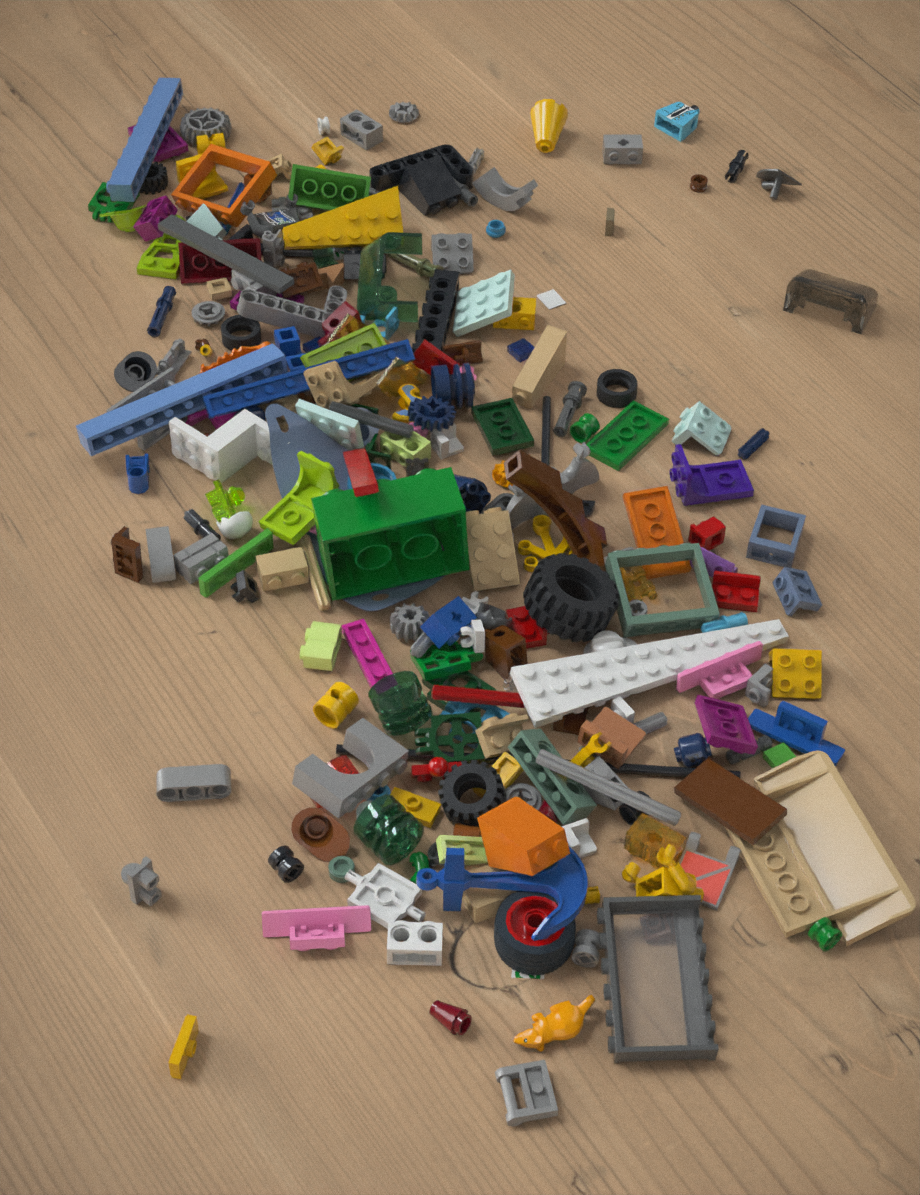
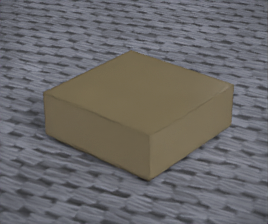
[605,208,615,236]

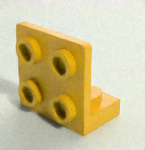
[176,154,228,199]
[769,648,822,699]

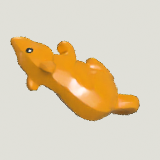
[513,995,595,1052]

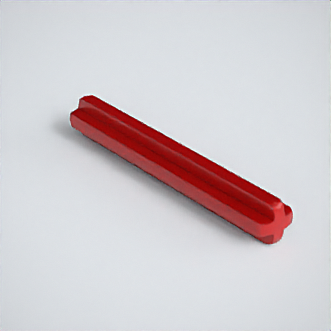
[431,685,525,708]

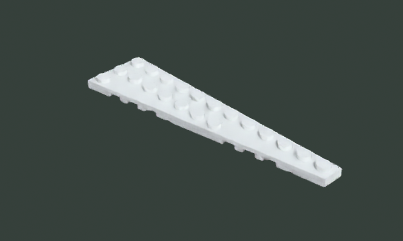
[510,619,789,728]

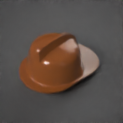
[291,807,350,862]

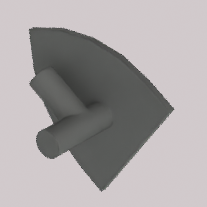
[756,169,802,200]

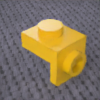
[311,136,344,165]

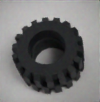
[438,760,507,827]

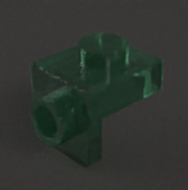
[312,247,338,269]

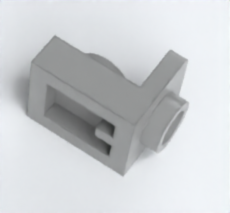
[745,663,773,708]

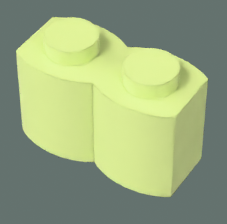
[299,621,342,671]

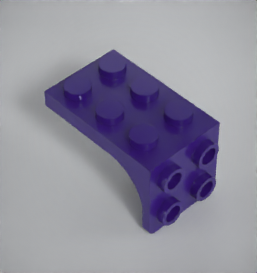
[669,444,754,506]

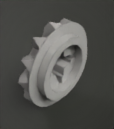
[389,102,419,122]
[192,301,225,326]
[505,783,542,810]

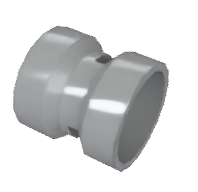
[572,929,600,967]

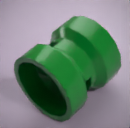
[570,413,600,443]

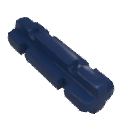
[738,428,770,460]

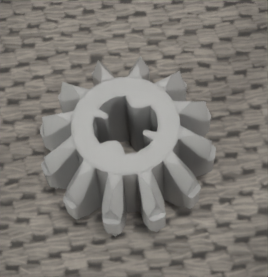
[390,602,430,643]

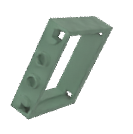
[605,543,720,637]

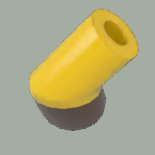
[195,338,212,357]

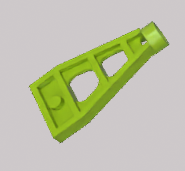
[136,215,185,279]

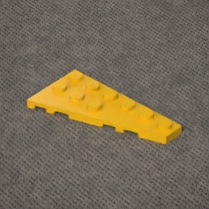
[282,186,405,250]

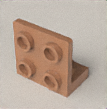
[577,707,646,769]

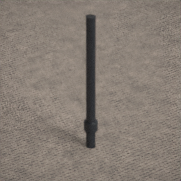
[541,396,551,466]

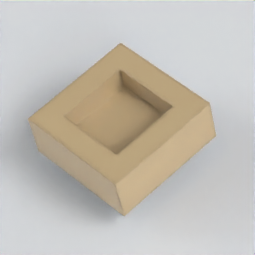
[207,278,232,300]

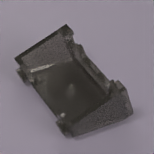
[783,269,878,334]

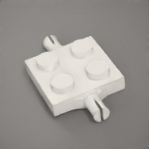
[345,863,426,929]

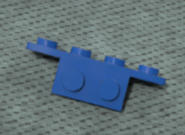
[748,700,845,766]

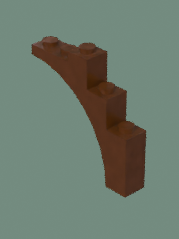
[504,450,608,572]

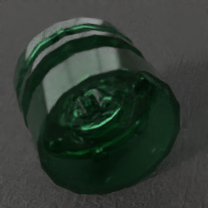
[368,671,432,736]
[354,794,424,865]

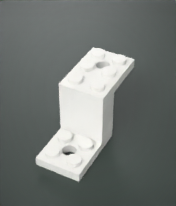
[169,409,290,484]

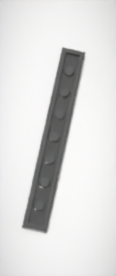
[158,214,294,294]

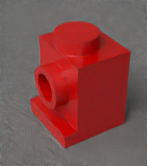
[688,516,726,551]

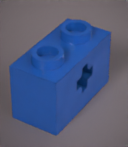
[420,596,477,649]

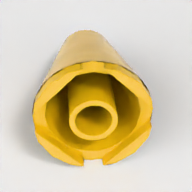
[530,99,568,153]

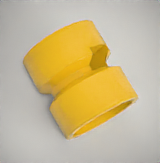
[196,133,226,155]
[313,682,359,729]

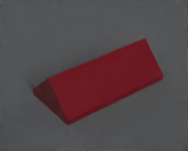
[178,238,262,284]

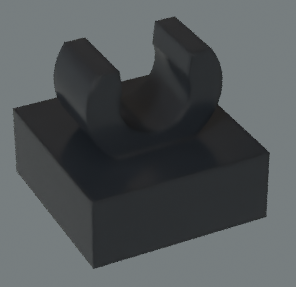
[230,570,259,603]

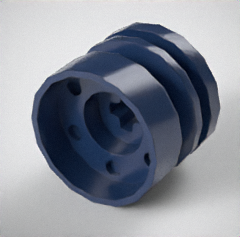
[431,363,475,409]

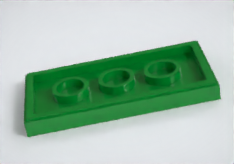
[586,400,669,471]

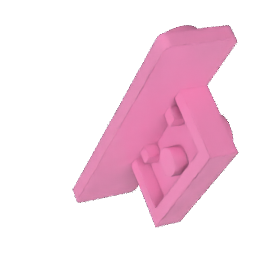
[676,641,763,699]
[262,905,371,951]

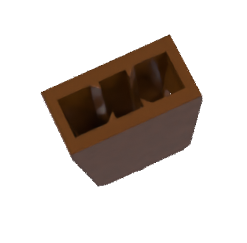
[485,625,528,684]

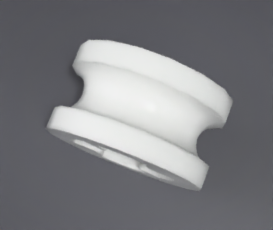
[317,117,330,135]

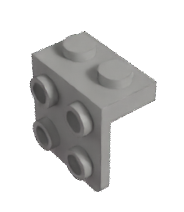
[431,233,474,274]

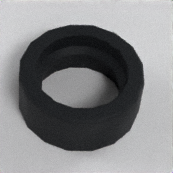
[221,315,261,351]
[596,369,638,408]

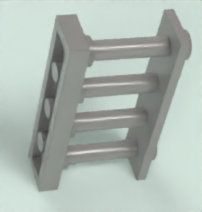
[106,367,206,451]

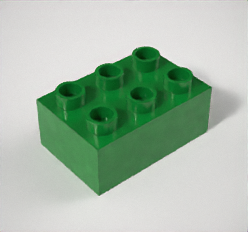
[311,467,470,601]

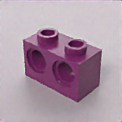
[133,195,178,242]

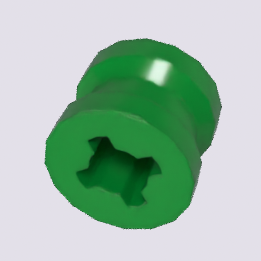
[808,917,843,952]

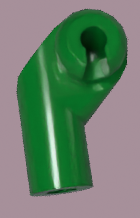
[409,851,431,884]

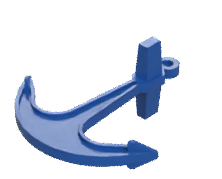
[416,847,588,941]

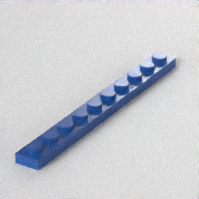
[202,339,415,419]

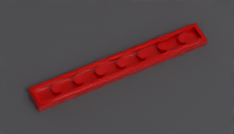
[343,448,379,497]

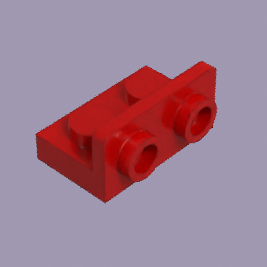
[412,339,460,376]
[712,571,761,612]
[506,606,549,649]

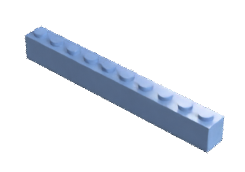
[106,78,184,202]
[76,343,288,456]

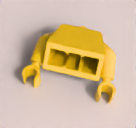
[622,844,704,902]

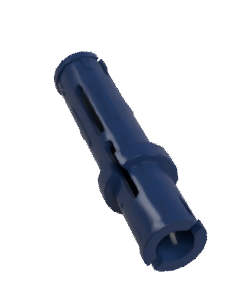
[147,286,177,337]

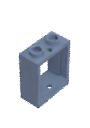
[746,504,806,568]

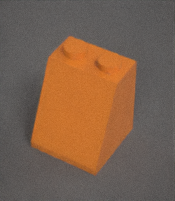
[477,797,570,876]

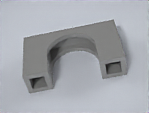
[292,718,409,819]

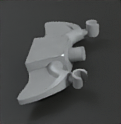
[505,442,599,530]

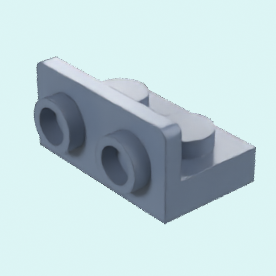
[773,567,822,616]

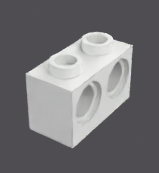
[387,920,443,966]

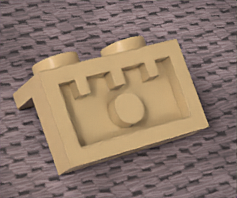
[475,713,528,759]

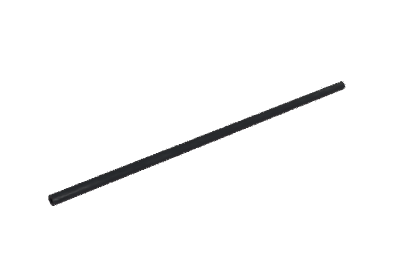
[336,744,741,778]

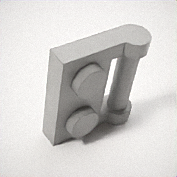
[495,1060,558,1127]

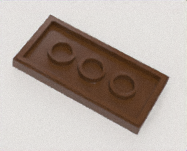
[674,758,787,845]

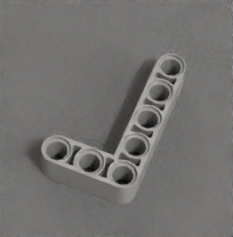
[237,285,347,338]

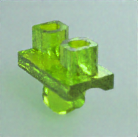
[205,479,245,522]

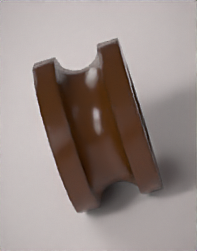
[690,174,708,193]

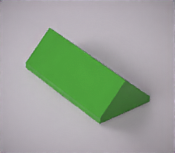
[288,164,371,211]

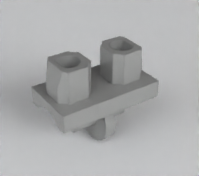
[121,856,162,906]

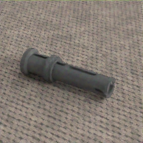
[553,381,587,437]

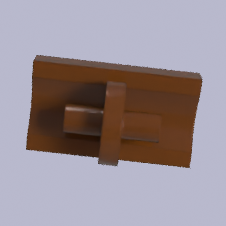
[443,340,483,366]

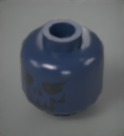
[674,733,712,768]

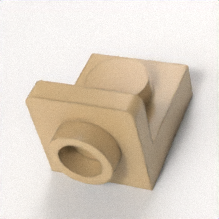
[266,154,292,180]

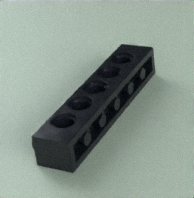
[412,269,460,354]

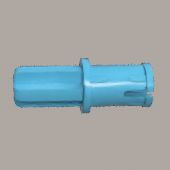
[701,612,748,633]

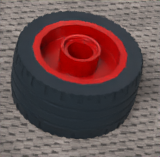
[494,891,576,975]

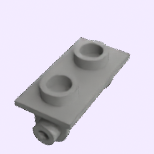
[262,229,285,270]
[156,339,192,375]

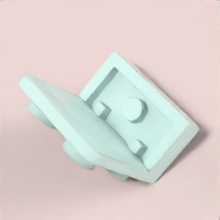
[672,401,731,456]

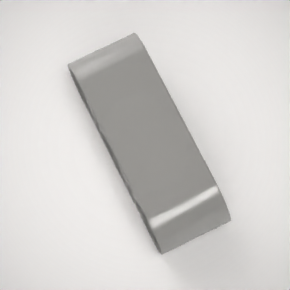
[145,526,176,583]
[156,764,231,802]

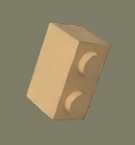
[256,547,309,592]

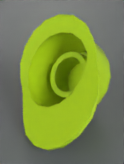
[99,205,146,232]

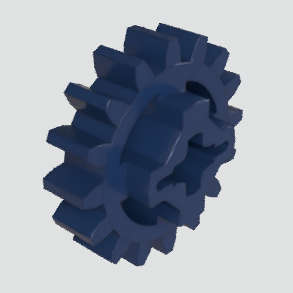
[407,396,456,432]

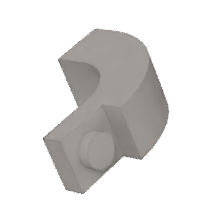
[472,167,538,211]

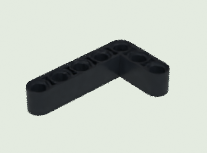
[369,144,474,192]

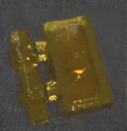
[620,566,658,602]

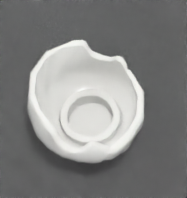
[216,511,253,539]

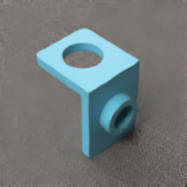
[373,306,400,340]

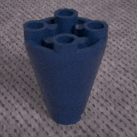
[454,474,491,514]

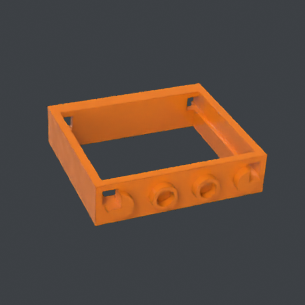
[171,144,277,227]

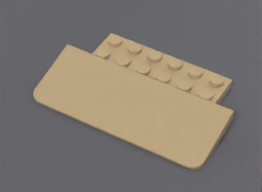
[725,751,916,947]

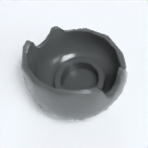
[476,603,512,630]

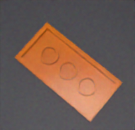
[622,486,692,580]

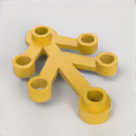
[518,515,573,572]

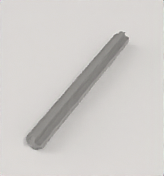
[536,749,681,826]

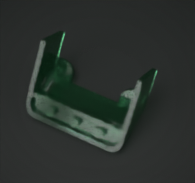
[357,232,423,322]

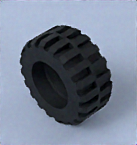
[523,553,619,642]

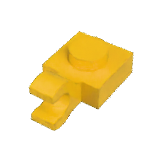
[570,732,612,768]

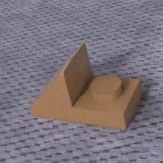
[307,263,345,294]

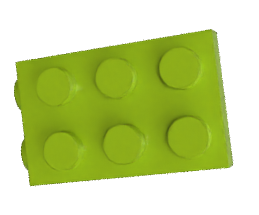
[258,451,340,545]

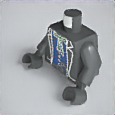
[240,194,300,239]

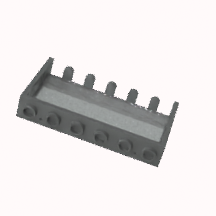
[597,895,719,1063]

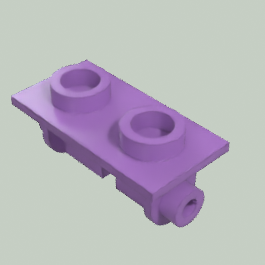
[689,547,738,578]

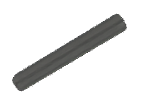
[329,401,414,438]

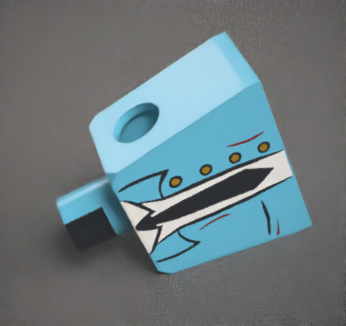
[654,102,700,142]

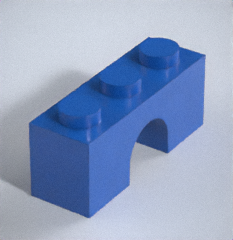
[274,326,306,372]

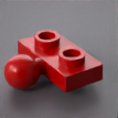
[410,757,462,782]

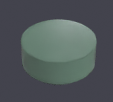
[328,856,355,883]

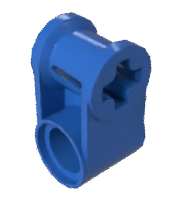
[125,453,150,494]

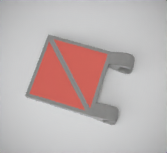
[679,832,740,911]

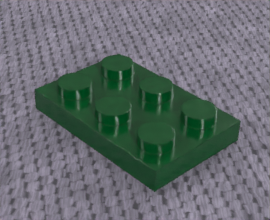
[471,398,534,456]

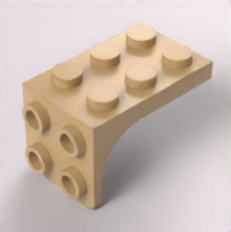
[303,361,390,409]
[466,507,520,592]

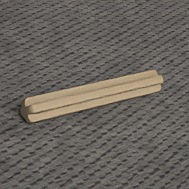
[298,534,331,611]

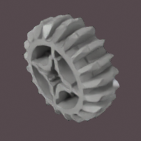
[180,107,232,146]

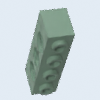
[508,728,597,825]

